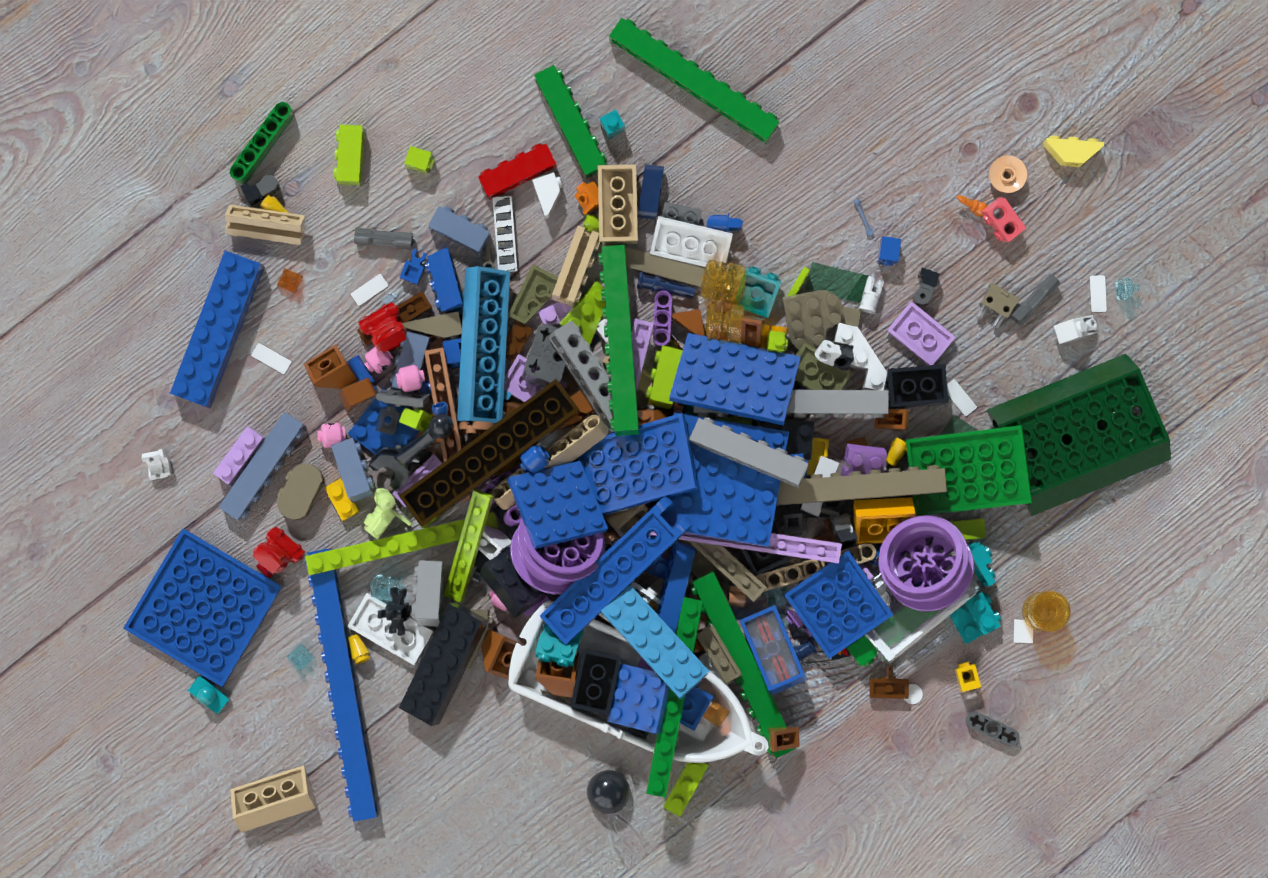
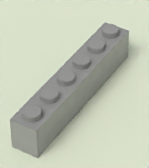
[689,417,808,488]

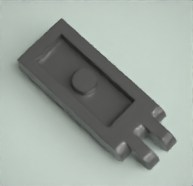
[376,390,430,409]

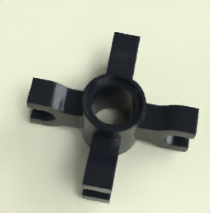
[377,587,412,636]

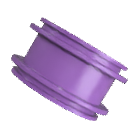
[879,516,974,611]
[510,519,605,595]

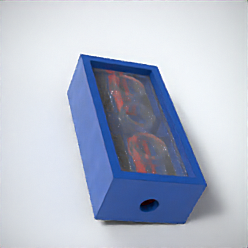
[739,605,808,695]

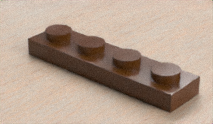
[357,291,433,347]

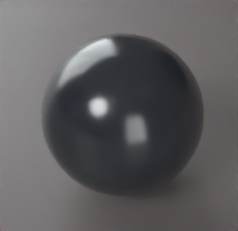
[587,770,630,814]

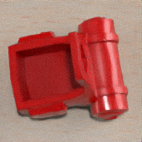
[358,301,407,353]
[252,526,306,578]

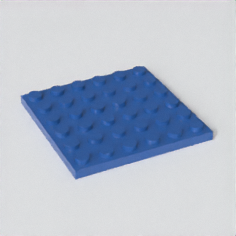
[657,413,789,547]
[123,528,283,687]

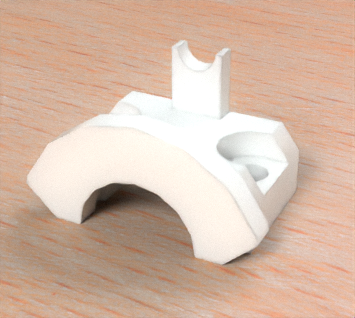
[142,448,172,480]

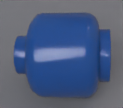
[520,445,550,474]

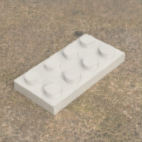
[650,216,733,271]
[347,593,434,665]

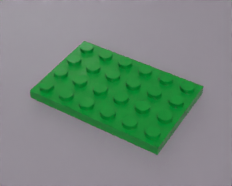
[906,425,1033,516]

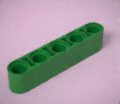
[229,102,294,184]

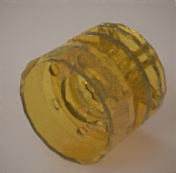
[701,260,746,305]
[705,301,744,343]
[1022,591,1071,632]

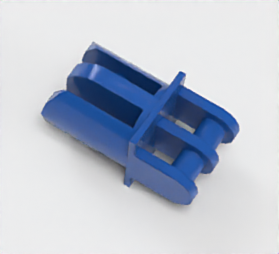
[706,213,743,233]

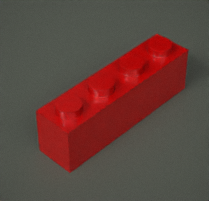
[478,143,557,200]

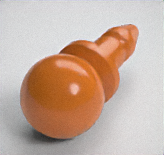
[956,195,987,217]

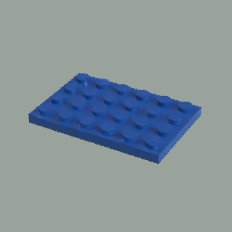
[669,333,801,425]
[578,413,698,515]

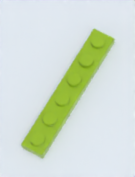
[444,489,494,603]

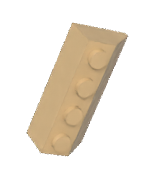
[598,165,638,245]
[230,765,315,833]

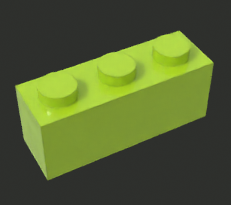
[333,124,365,186]
[646,345,683,410]
[663,762,709,817]

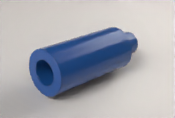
[347,355,376,390]

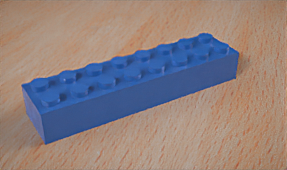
[170,250,265,408]

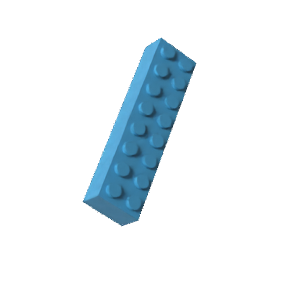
[457,266,510,424]

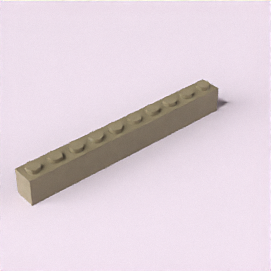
[776,465,947,506]

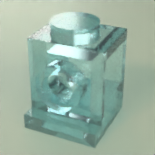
[369,574,401,601]

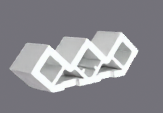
[833,323,887,390]

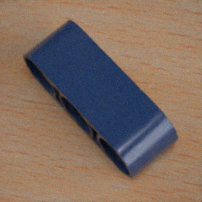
[637,164,664,220]

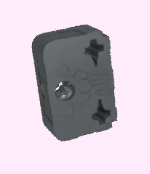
[522,323,573,387]

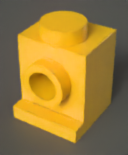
[954,661,981,692]

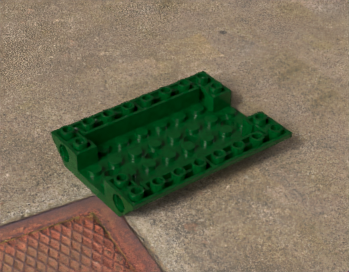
[987,354,1171,517]

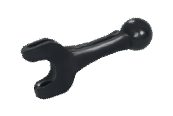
[368,414,454,490]

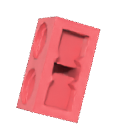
[981,197,1026,242]

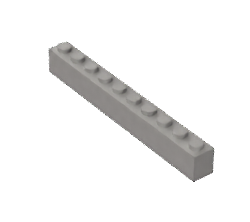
[693,390,888,418]

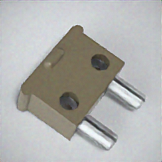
[976,283,1020,328]

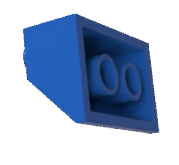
[425,248,464,314]

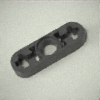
[965,711,1020,746]

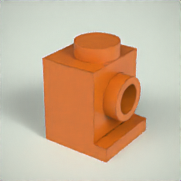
[574,181,599,215]

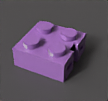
[841,444,887,476]

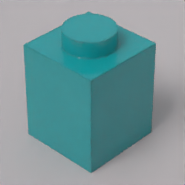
[599,109,625,139]

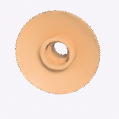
[989,155,1027,193]

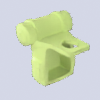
[364,488,412,540]

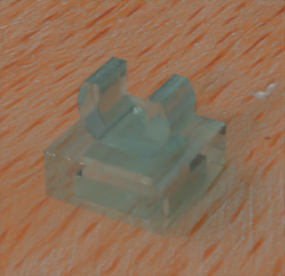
[1115,278,1140,300]
[764,587,788,608]
[287,643,315,671]

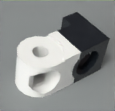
[815,340,854,371]

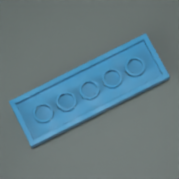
[601,585,710,699]

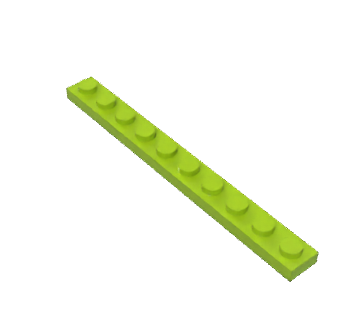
[305,512,498,576]

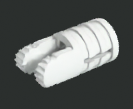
[859,276,884,314]

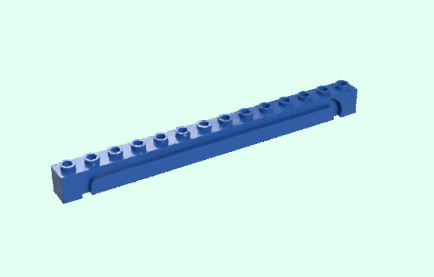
[305,548,379,822]

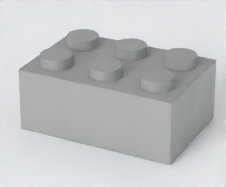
[412,560,445,627]

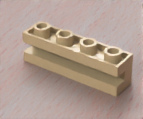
[225,205,305,245]
[551,226,601,307]

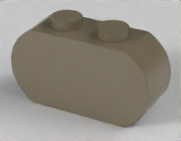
[277,464,325,520]

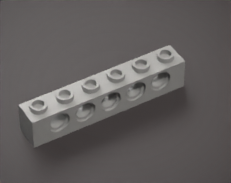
[548,321,615,434]

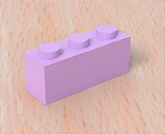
[213,426,265,486]

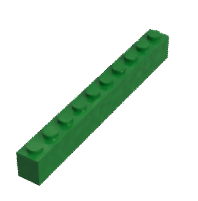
[609,17,780,144]
[598,245,639,436]
[690,571,797,758]
[646,597,703,798]

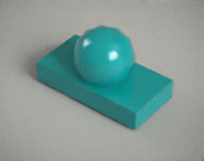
[187,675,230,715]

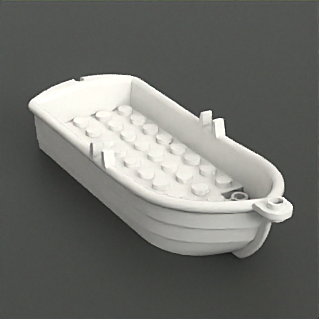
[508,601,768,763]

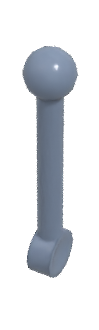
[853,199,874,236]

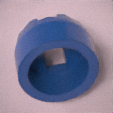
[432,402,448,415]

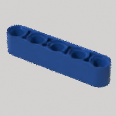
[656,541,695,633]

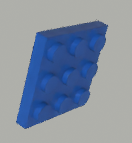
[348,389,420,454]
[608,663,670,734]

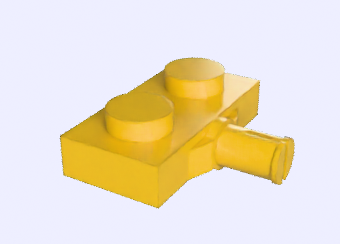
[324,478,360,521]

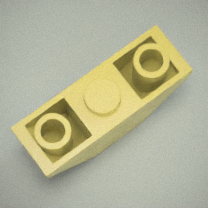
[1043,136,1104,167]

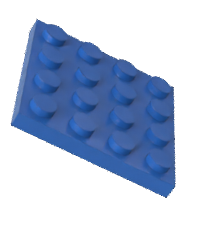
[508,461,608,549]
[784,550,893,659]

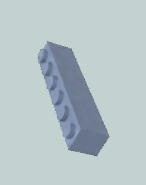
[219,412,306,521]

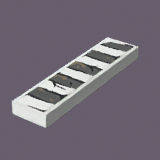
[492,196,518,272]

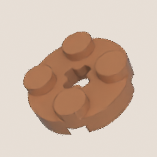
[459,421,494,436]

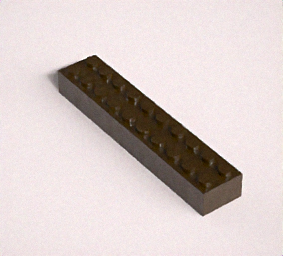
[399,379,580,529]

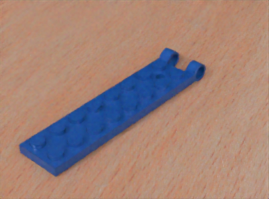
[540,496,694,645]

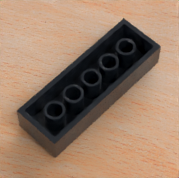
[399,603,489,726]

